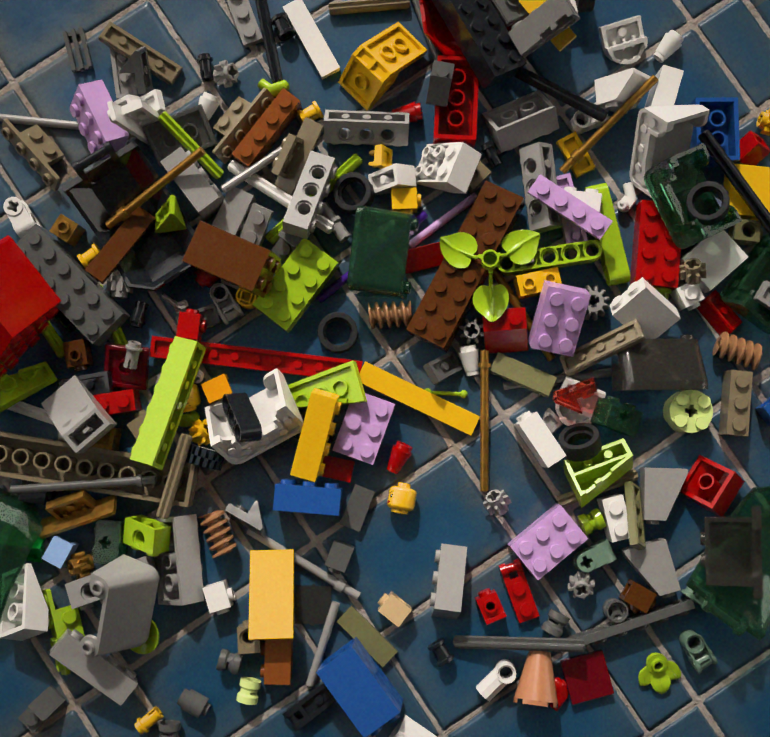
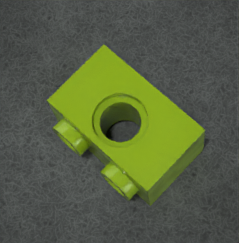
[123,514,171,557]

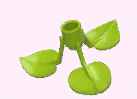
[440,230,540,322]

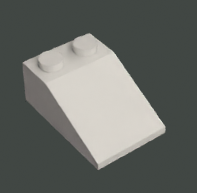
[0,563,49,641]

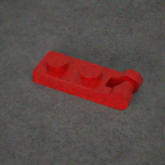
[498,558,540,623]

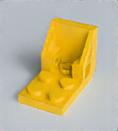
[338,22,427,111]

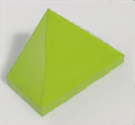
[155,195,187,233]

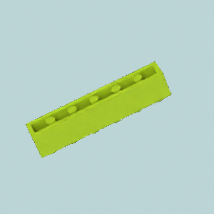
[130,336,206,470]

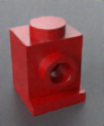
[475,588,507,625]

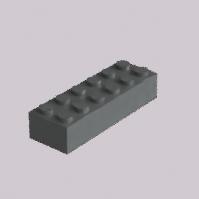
[16,224,131,346]

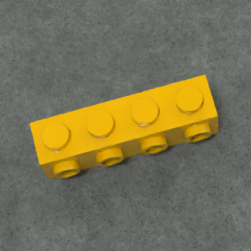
[290,388,342,482]

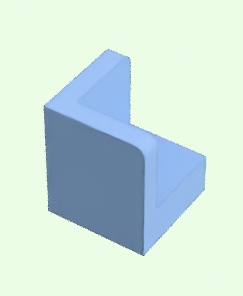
[42,536,79,569]

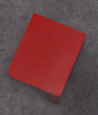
[739,130,770,166]

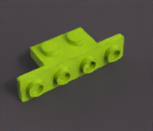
[42,589,85,675]

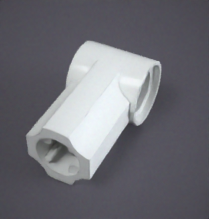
[476,659,516,702]

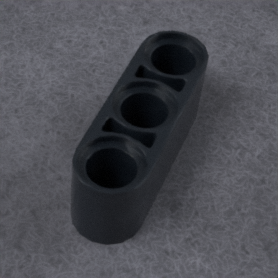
[222,393,262,443]

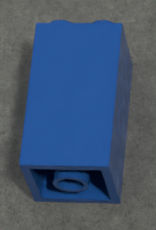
[316,637,403,737]

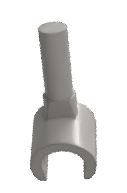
[162,293,189,315]

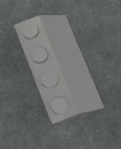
[152,514,204,606]

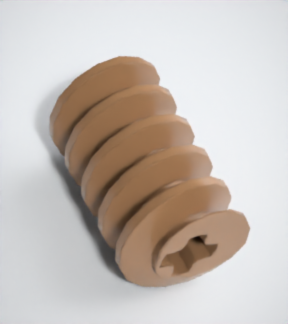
[368,300,412,329]
[713,332,762,371]
[198,510,237,558]

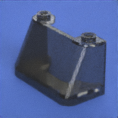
[611,335,708,392]

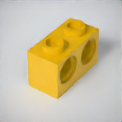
[513,267,562,300]

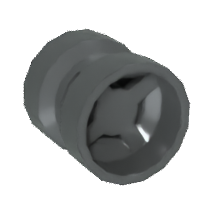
[602,598,628,623]
[541,608,570,638]
[216,648,244,675]
[158,720,181,737]

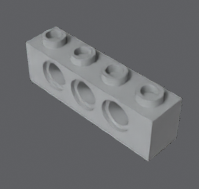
[324,110,409,147]
[519,142,563,233]
[282,151,337,239]
[65,555,160,611]

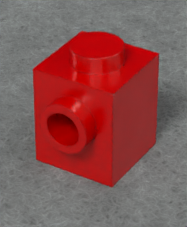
[176,309,207,341]

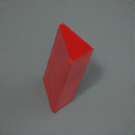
[400,242,444,274]
[696,290,742,335]

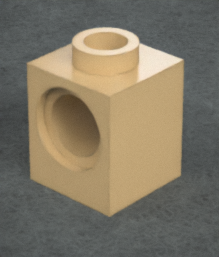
[378,591,412,627]

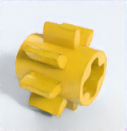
[756,108,770,136]
[188,419,210,446]

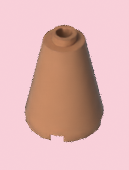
[513,651,558,708]

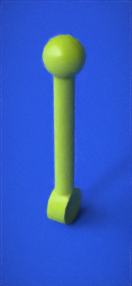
[425,388,468,398]

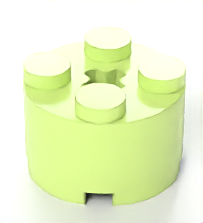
[663,389,713,433]

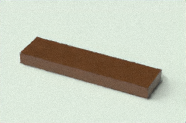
[85,206,156,284]

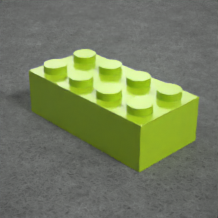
[252,238,339,333]

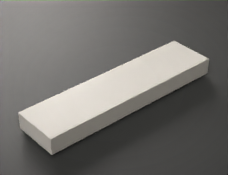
[283,0,340,80]

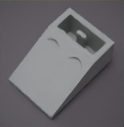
[41,375,117,453]

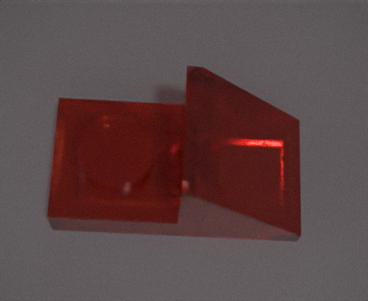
[553,377,597,414]

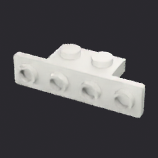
[107,99,159,145]

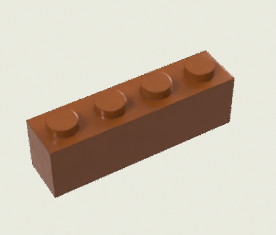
[232,88,302,168]
[260,593,295,685]

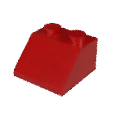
[483,307,528,354]
[680,455,745,517]

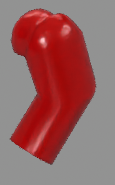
[549,677,568,712]

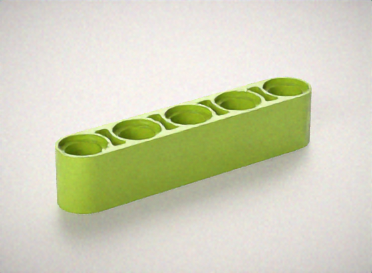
[584,183,631,286]
[497,240,602,276]

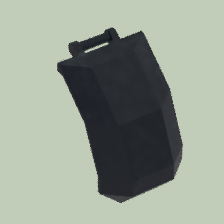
[61,140,195,291]

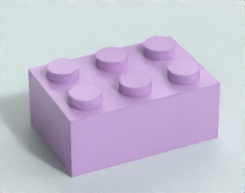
[70,80,130,161]
[528,280,591,357]
[333,393,395,465]
[507,503,588,580]

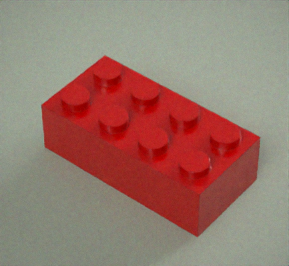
[433,55,479,147]
[630,200,684,291]

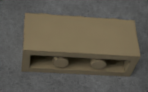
[719,370,753,437]

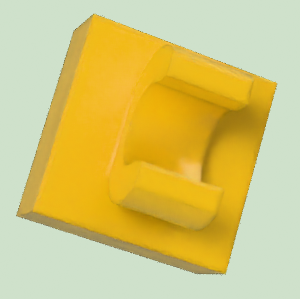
[368,144,393,169]

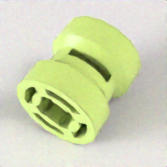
[236,677,262,705]

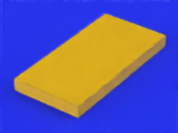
[248,549,294,640]

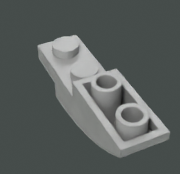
[221,203,274,290]

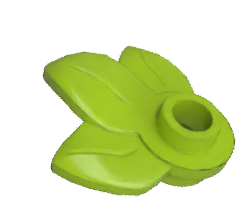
[638,652,681,694]

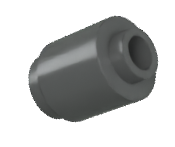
[177,688,211,719]

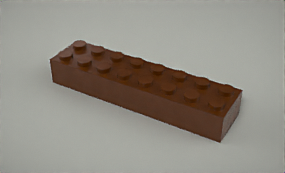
[406,180,525,353]

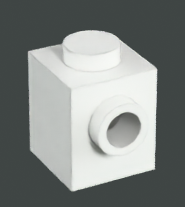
[670,284,705,311]
[202,579,235,615]

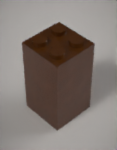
[182,220,281,298]

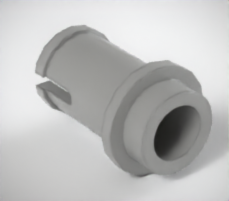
[123,341,143,369]

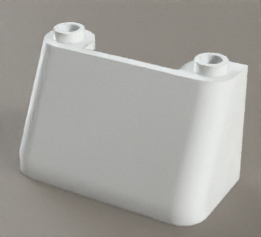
[629,105,710,200]
[205,368,303,464]

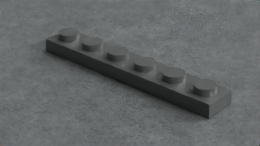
[564,597,695,648]

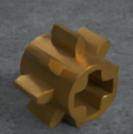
[67,551,94,579]

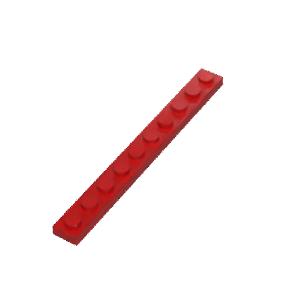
[149,336,363,377]

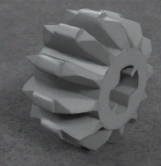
[584,285,610,321]

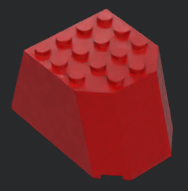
[0,235,61,379]

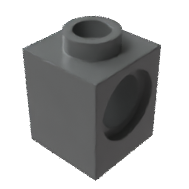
[324,539,355,574]

